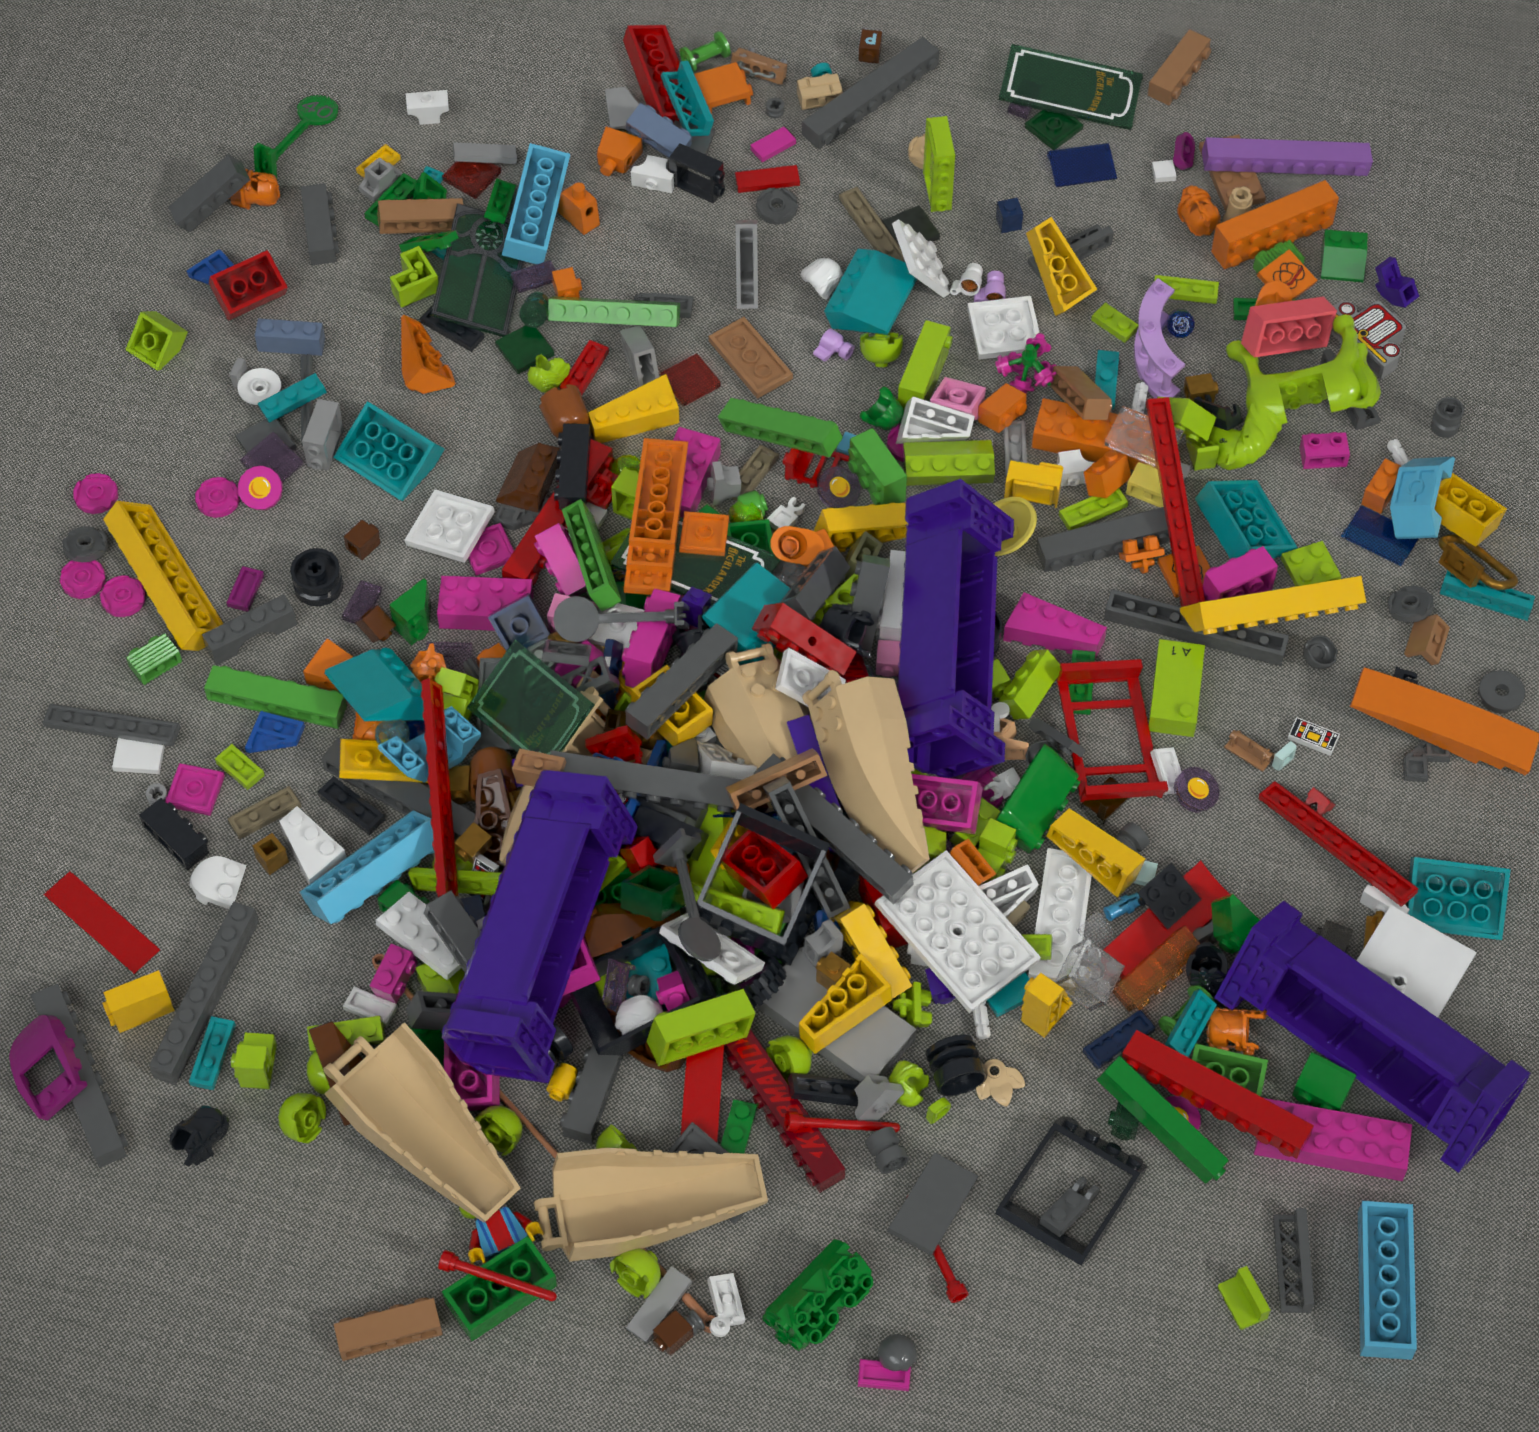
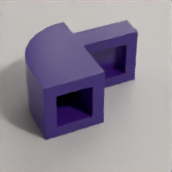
[1375,257,1419,308]

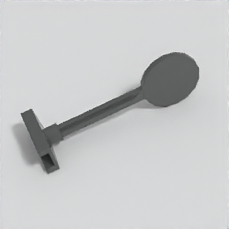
[553,596,690,643]
[653,828,721,961]

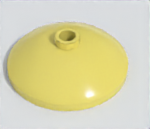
[994,497,1037,556]

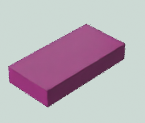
[750,126,796,163]
[858,1359,911,1391]

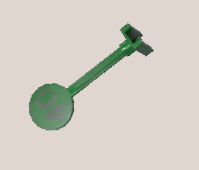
[253,95,338,178]

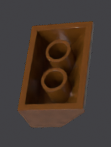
[496,443,560,513]

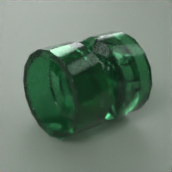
[519,292,549,328]

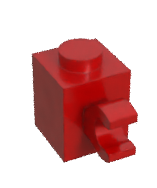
[620,836,657,874]

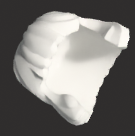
[800,258,843,299]
[615,995,663,1035]

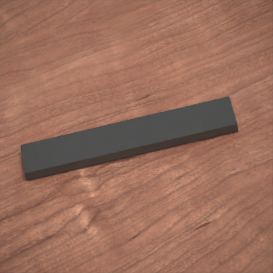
[42,704,181,747]

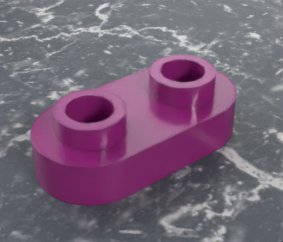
[1173,132,1195,170]

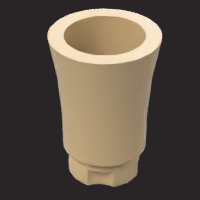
[1222,186,1253,222]

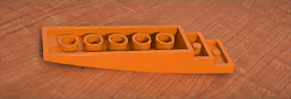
[624,438,688,595]
[1350,667,1539,776]

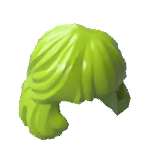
[528,354,570,393]
[888,1060,930,1107]

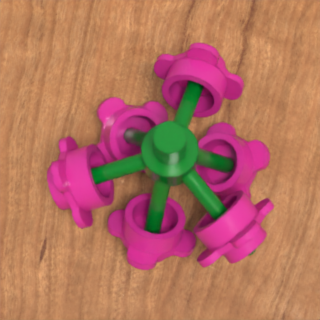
[995,333,1057,393]

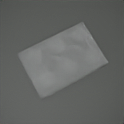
[1104,406,1184,467]

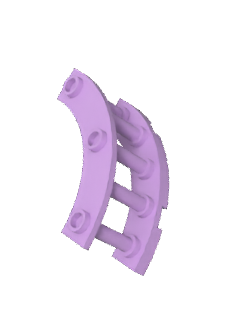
[1134,278,1185,398]

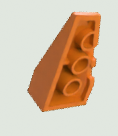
[401,315,456,394]

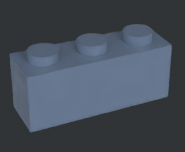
[626,102,692,158]
[255,318,325,356]

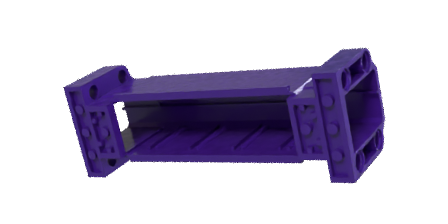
[897,479,1014,778]
[442,770,638,1083]
[1214,901,1531,1173]

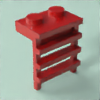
[782,448,849,492]
[585,725,643,764]

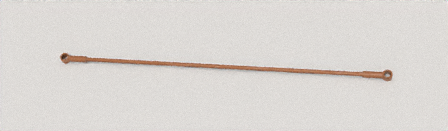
[372,954,715,1333]

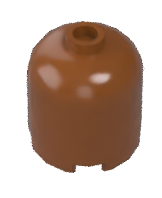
[539,384,590,438]
[470,747,517,801]

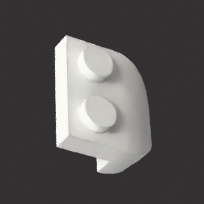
[190,856,247,909]

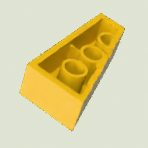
[814,502,907,553]
[1046,808,1146,898]
[830,901,912,999]
[799,953,892,1054]

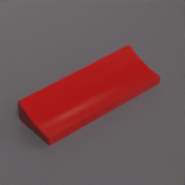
[623,25,692,124]
[1101,860,1230,991]

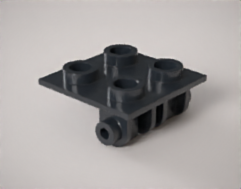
[1137,863,1201,930]

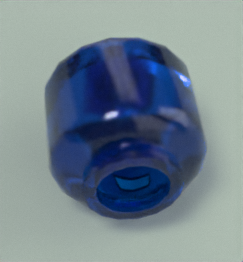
[1166,309,1195,338]

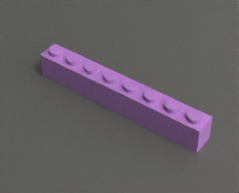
[1202,137,1373,176]

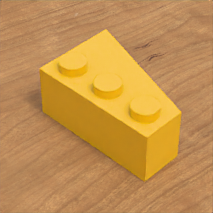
[1021,972,1073,1038]

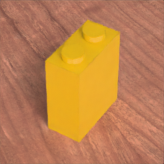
[102,970,175,1033]

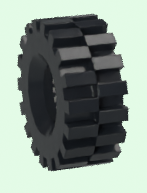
[723,951,787,1009]

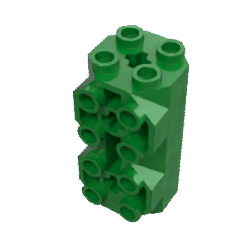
[762,1239,874,1351]

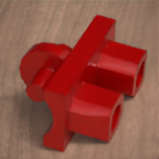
[587,469,619,510]

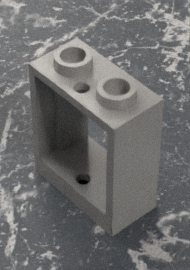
[302,399,344,471]

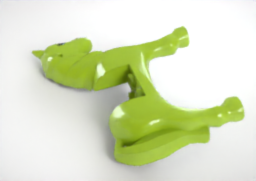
[1209,314,1381,470]

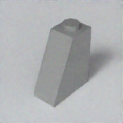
[605,87,639,136]
[620,325,659,388]

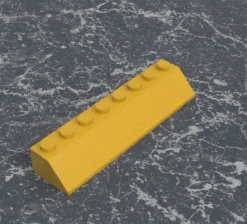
[103,501,223,651]
[1180,576,1366,635]

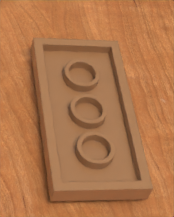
[1199,134,1266,211]
[708,317,793,399]

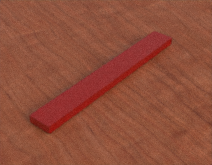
[1259,781,1418,907]

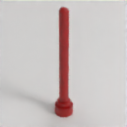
[784,1111,900,1132]
[906,1195,969,1303]
[438,1250,557,1302]

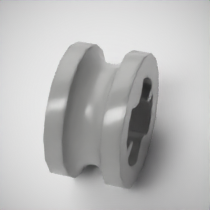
[146,783,168,805]

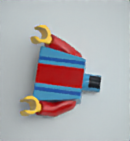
[468,1207,544,1265]

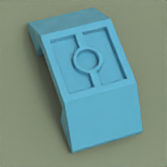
[1390,456,1455,539]
[378,706,481,783]

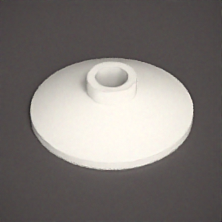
[237,368,281,405]

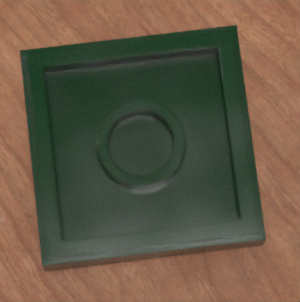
[1025,101,1084,151]
[495,322,555,374]

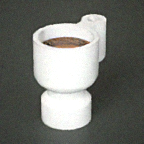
[950,263,983,296]

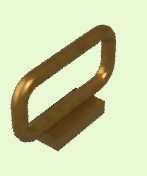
[1438,534,1518,590]

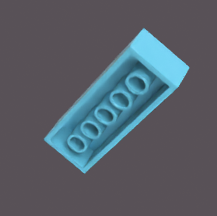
[502,143,570,266]
[300,810,434,924]
[1358,1201,1417,1360]

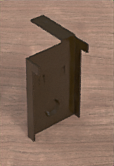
[1081,777,1130,825]

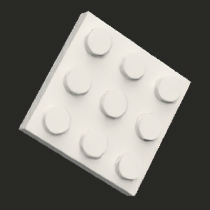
[892,219,950,298]
[967,296,1040,360]
[404,490,495,563]

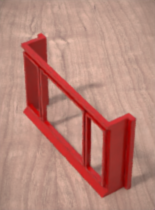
[1057,659,1169,802]

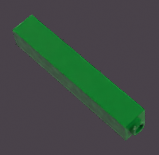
[1096,1056,1229,1184]

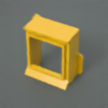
[1004,460,1063,508]

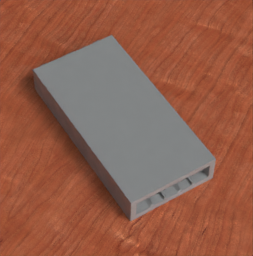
[756,947,917,1083]

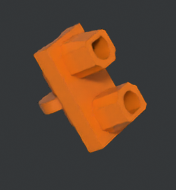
[1119,535,1165,574]

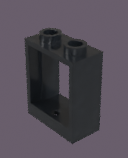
[669,143,725,204]

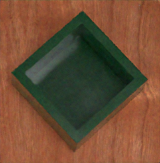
[620,865,686,921]

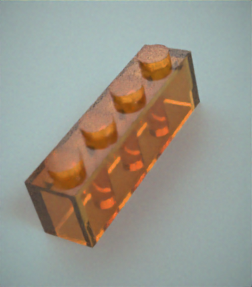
[1110,926,1200,1012]

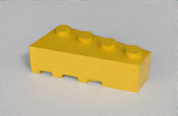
[1026,217,1097,316]
[588,374,679,443]

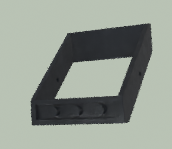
[696,803,830,959]
[569,925,718,1055]
[995,1116,1148,1266]

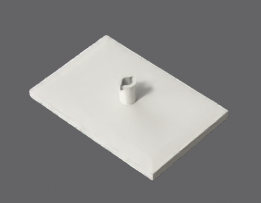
[874,850,1041,1013]
[1357,905,1477,1017]

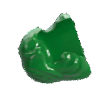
[860,387,904,430]

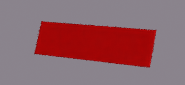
[43,871,160,974]
[681,1045,724,1142]

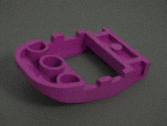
[9,1015,87,1121]

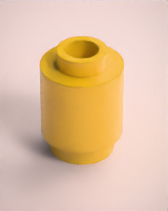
[546,1063,578,1102]

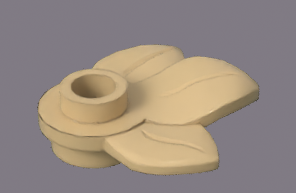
[976,1059,1025,1107]

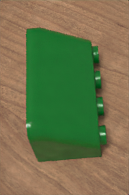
[995,743,1080,854]

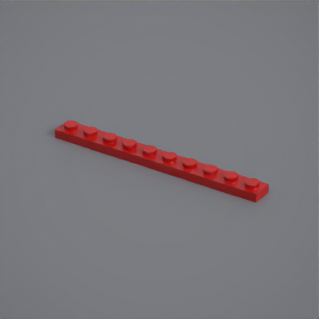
[1146,397,1205,607]
[421,678,459,897]

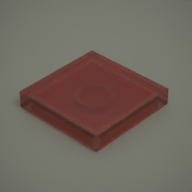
[442,161,501,199]
[661,353,721,406]

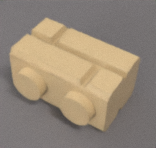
[797,74,843,110]

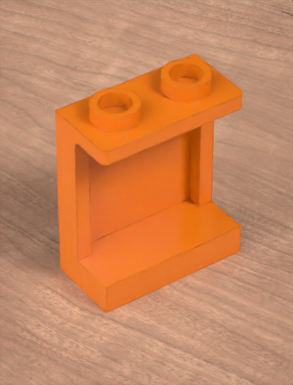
[694,62,753,114]

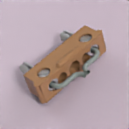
[731,47,788,85]

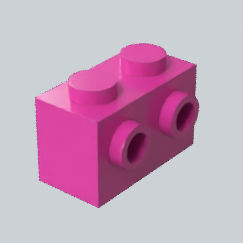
[1299,432,1350,469]
[369,944,418,1004]
[656,971,692,1012]

